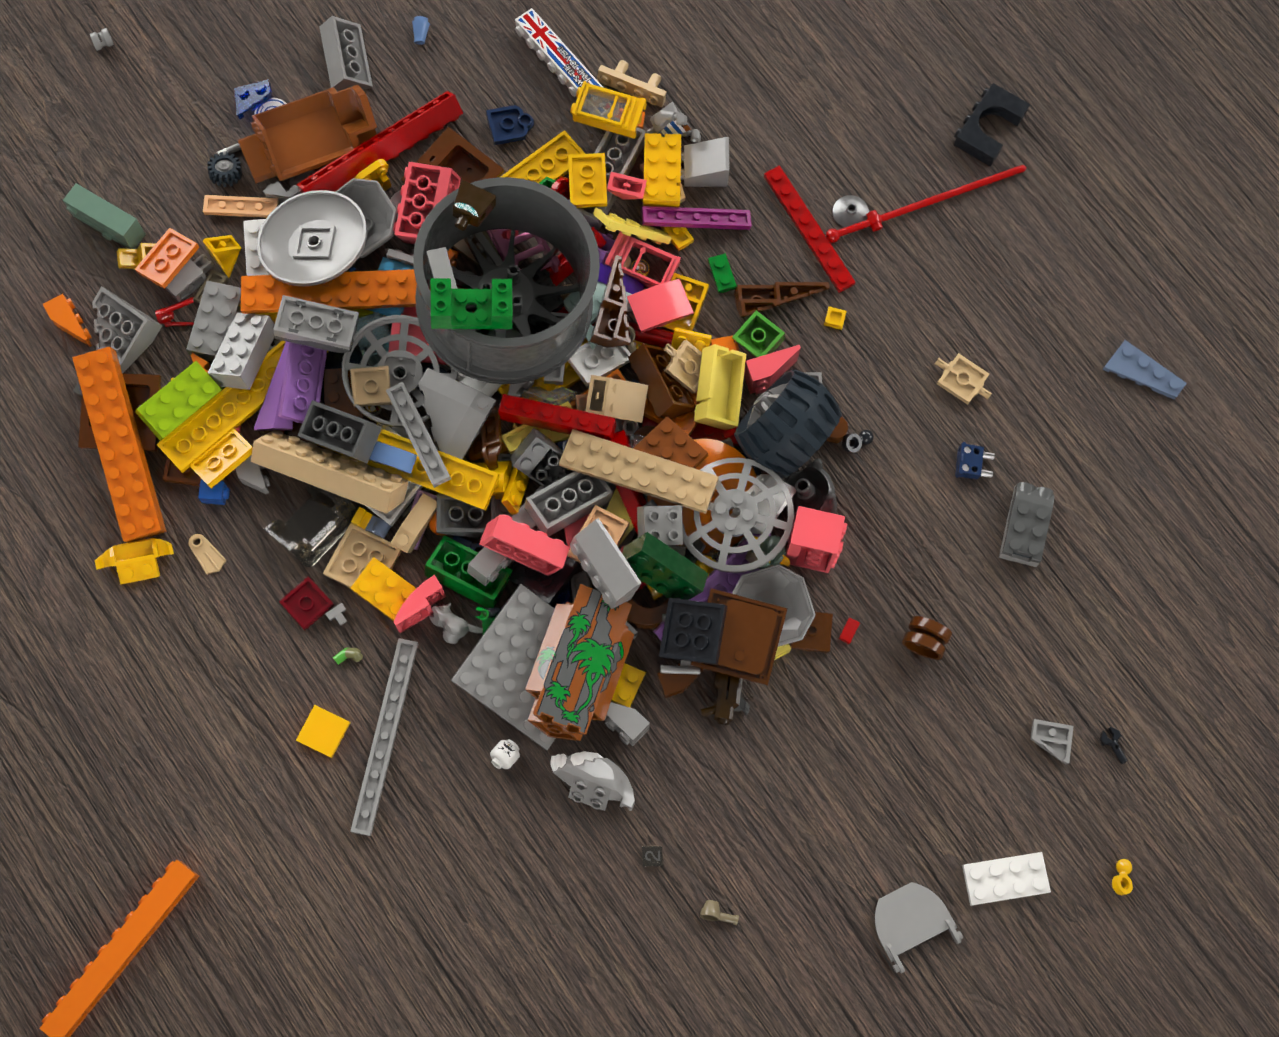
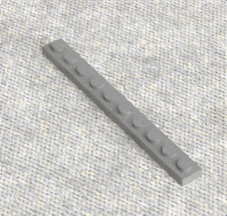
[350,638,418,836]

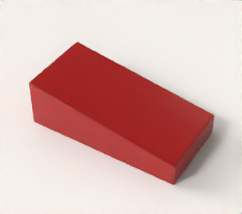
[839,617,860,644]

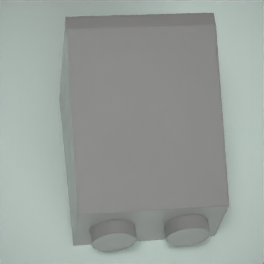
[681,137,729,187]

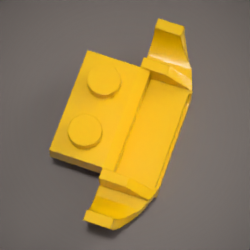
[94,538,174,585]

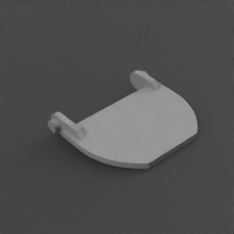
[875,882,963,974]

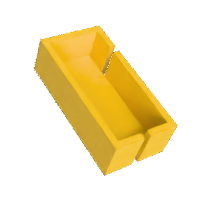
[643,133,681,207]

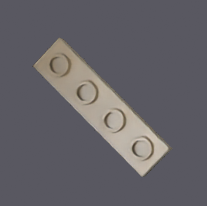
[597,60,667,107]

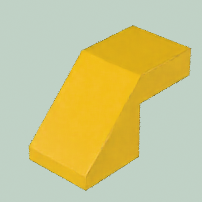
[117,243,155,269]

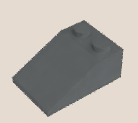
[436,495,495,539]

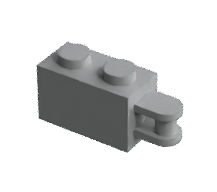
[165,254,214,302]

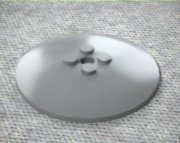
[257,190,367,286]

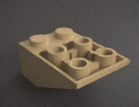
[585,375,648,423]

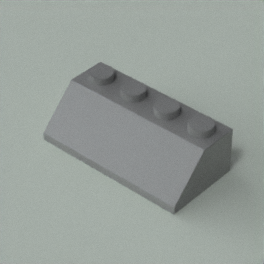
[319,16,373,91]
[570,518,641,609]

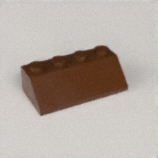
[628,344,696,419]

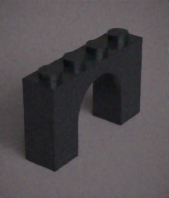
[954,83,1030,167]

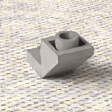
[263,181,301,203]

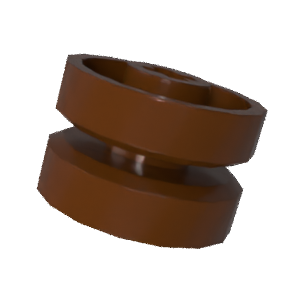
[902,616,952,660]

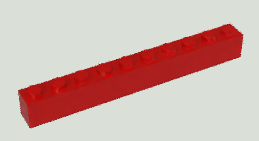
[296,91,463,193]

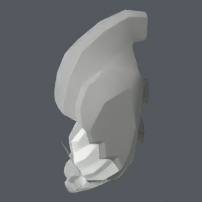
[551,751,635,811]

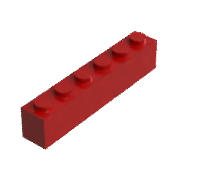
[498,394,616,442]

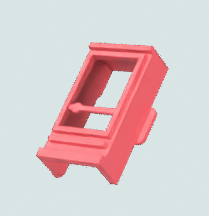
[605,231,681,288]

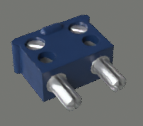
[955,442,995,480]

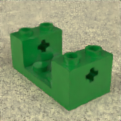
[431,278,513,329]

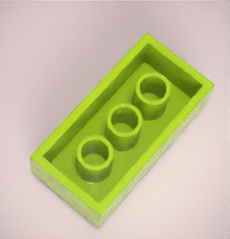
[135,361,222,441]

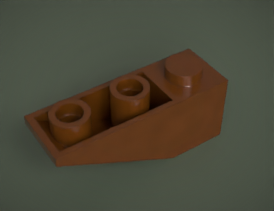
[657,663,705,698]

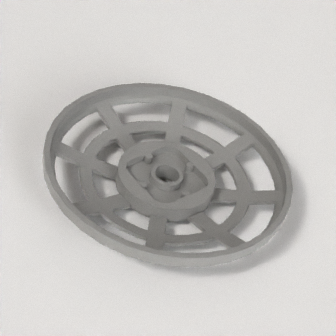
[342,315,457,427]
[682,458,794,573]

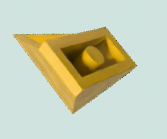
[203,235,242,278]

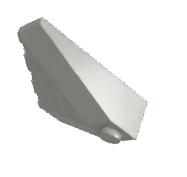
[92,286,162,373]
[418,368,496,460]

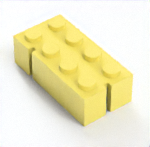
[694,344,746,430]

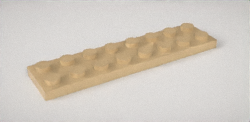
[559,429,719,514]

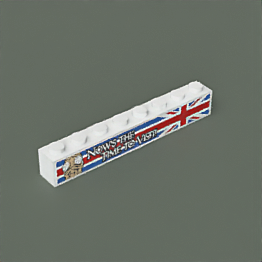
[515,8,619,120]

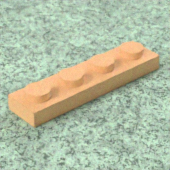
[203,195,279,218]

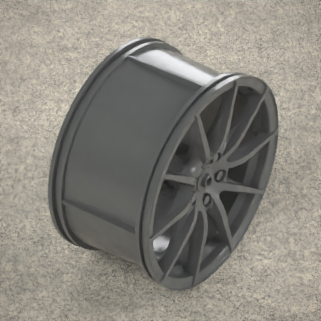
[413,177,600,384]

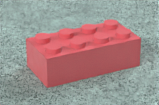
[479,514,570,576]

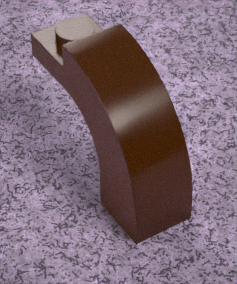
[627,598,669,629]

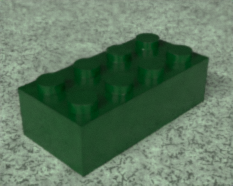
[622,532,708,600]

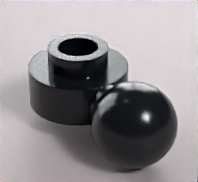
[842,430,874,452]

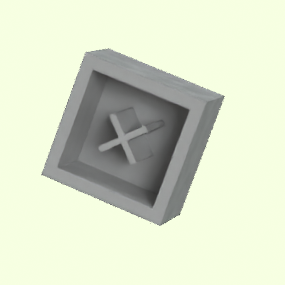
[637,505,683,545]

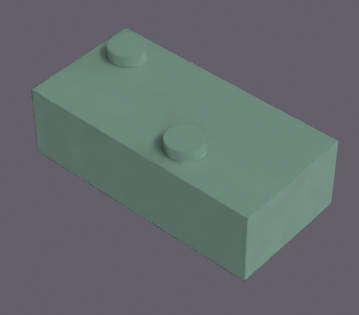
[63,183,146,249]

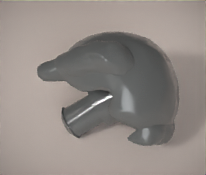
[784,458,838,517]

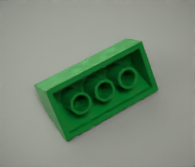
[425,535,513,608]

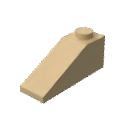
[391,493,437,553]

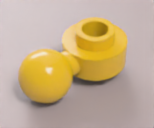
[1112,859,1133,896]

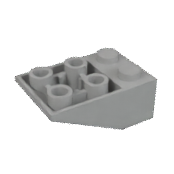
[605,702,650,746]

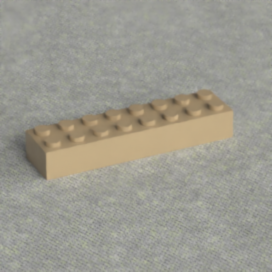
[251,430,408,514]

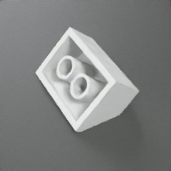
[730,474,797,534]

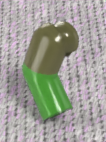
[332,647,363,665]

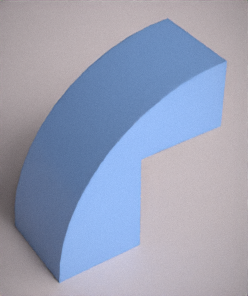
[369,441,417,473]

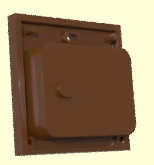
[401,127,504,187]
[78,373,162,451]
[691,588,788,686]

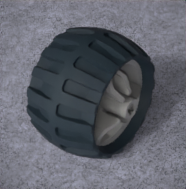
[734,369,842,478]

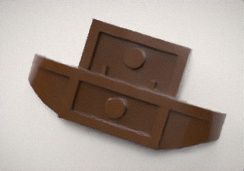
[469,406,503,470]

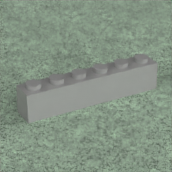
[467,486,544,586]

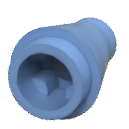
[412,16,430,45]

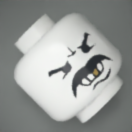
[490,739,520,769]

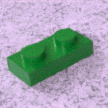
[708,253,736,293]

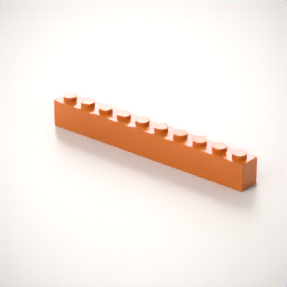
[39,860,199,1037]

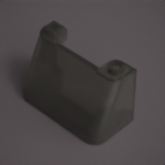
[264,484,357,567]

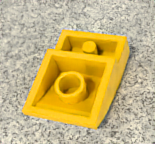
[662,273,709,331]

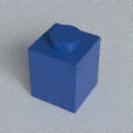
[198,480,230,505]

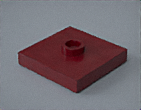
[279,576,334,631]

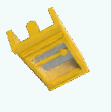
[570,81,647,139]

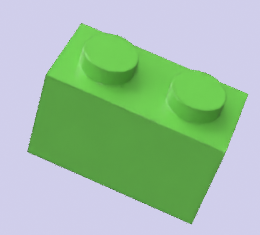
[732,310,785,358]

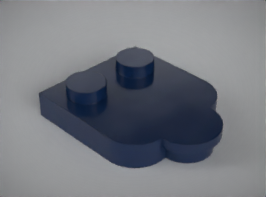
[486,105,534,145]

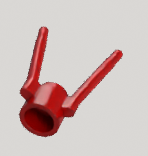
[155,297,194,327]

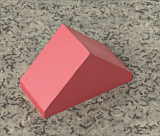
[607,172,647,200]

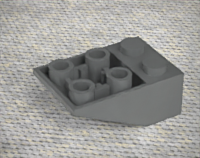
[510,428,574,487]

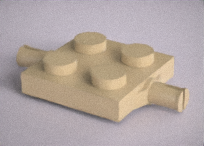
[663,340,702,393]
[935,353,992,405]

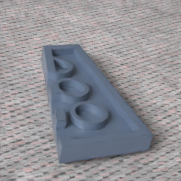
[1102,340,1187,399]

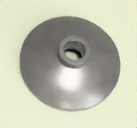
[833,195,869,228]

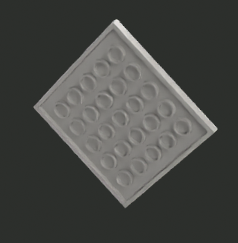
[451,584,556,750]

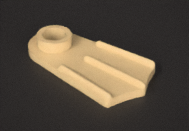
[189,534,226,575]

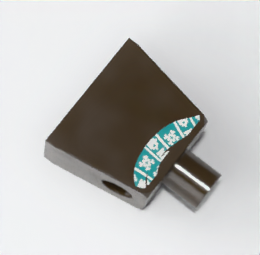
[453,180,496,231]

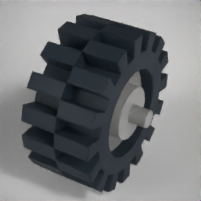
[207,152,242,187]

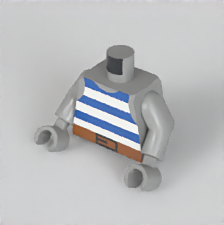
[646,102,701,143]

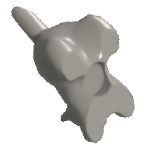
[429,603,483,644]

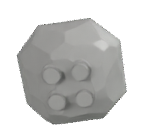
[336,178,397,258]
[732,564,815,647]

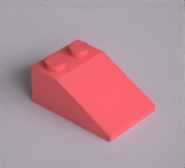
[744,345,801,394]

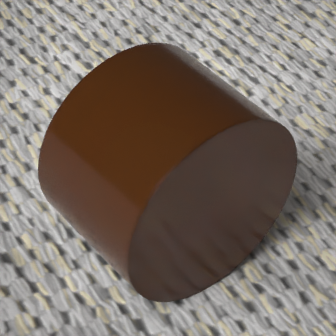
[826,417,848,443]

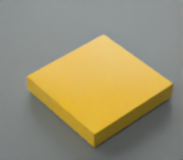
[296,705,350,758]

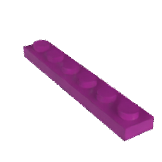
[641,206,752,230]

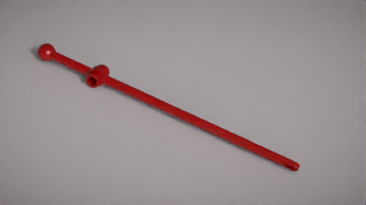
[826,165,1026,243]

